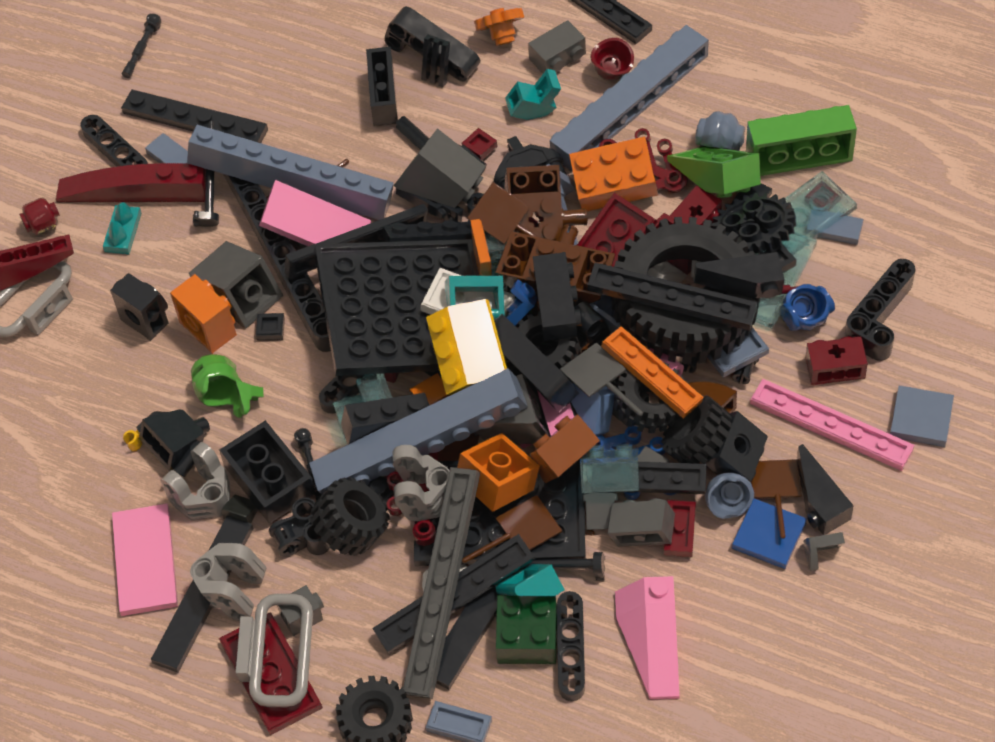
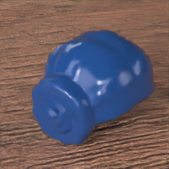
[780,284,835,331]

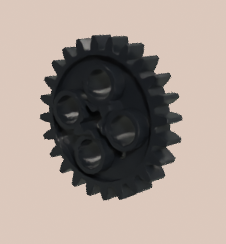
[711,193,797,254]

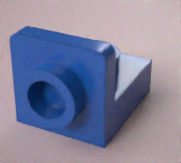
[506,280,538,326]

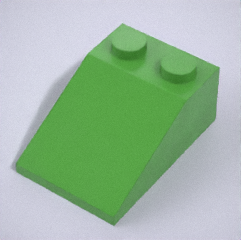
[667,146,761,197]

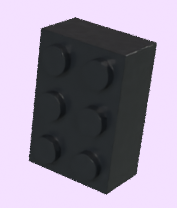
[219,420,316,524]

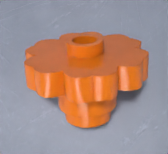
[474,8,525,46]

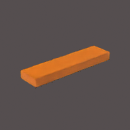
[601,326,704,419]

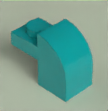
[505,69,561,120]

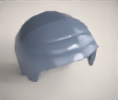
[705,473,754,519]

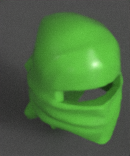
[191,354,264,418]

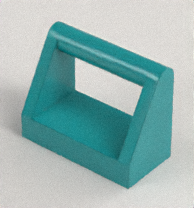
[445,276,505,320]
[496,564,565,596]

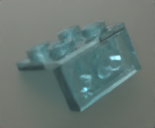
[580,444,639,493]

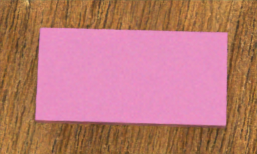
[259,180,371,246]
[112,503,178,616]

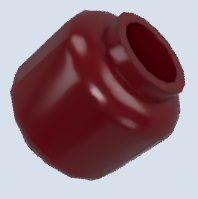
[19,197,60,235]

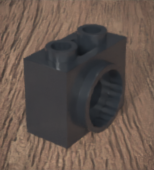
[110,273,169,341]
[704,411,768,482]

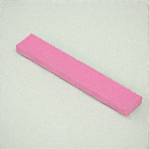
[750,379,915,471]

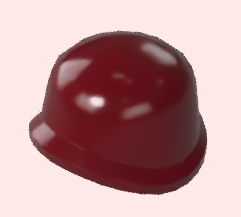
[590,38,634,81]

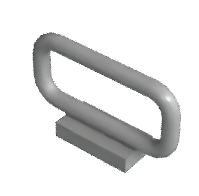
[0,261,73,337]
[236,594,313,707]

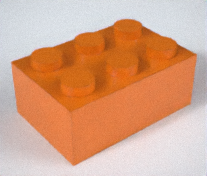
[569,136,658,211]

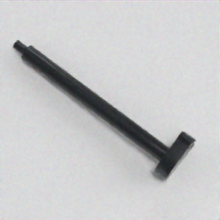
[193,121,219,227]
[520,552,605,581]

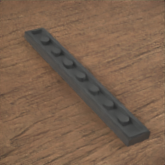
[403,467,480,699]

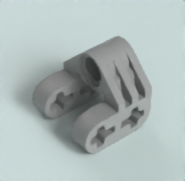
[161,442,230,520]
[392,445,450,521]
[190,543,267,621]

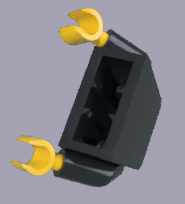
[123,409,210,477]

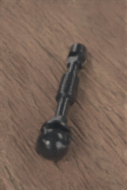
[122,13,161,78]
[294,428,322,501]

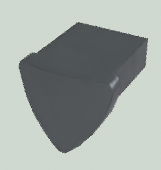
[583,490,617,530]
[803,532,845,571]

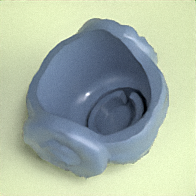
[695,111,746,151]

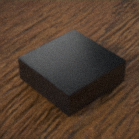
[256,313,285,341]

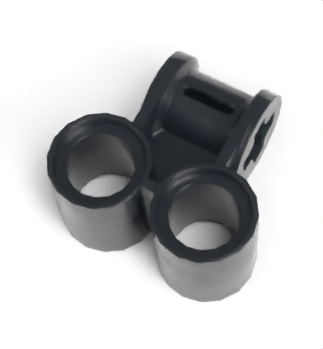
[268,497,330,557]

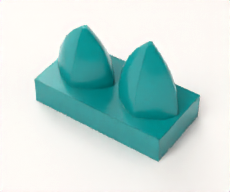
[103,202,142,255]

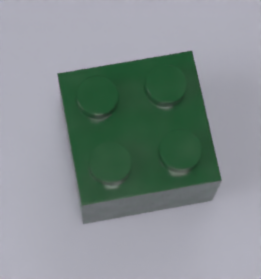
[496,595,557,664]

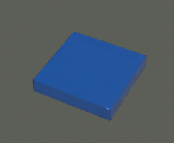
[732,498,807,569]

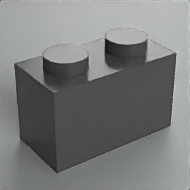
[528,20,586,73]
[608,498,675,547]

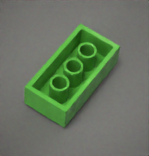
[746,105,857,176]

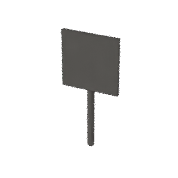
[560,343,643,416]

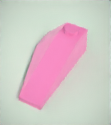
[615,576,680,700]

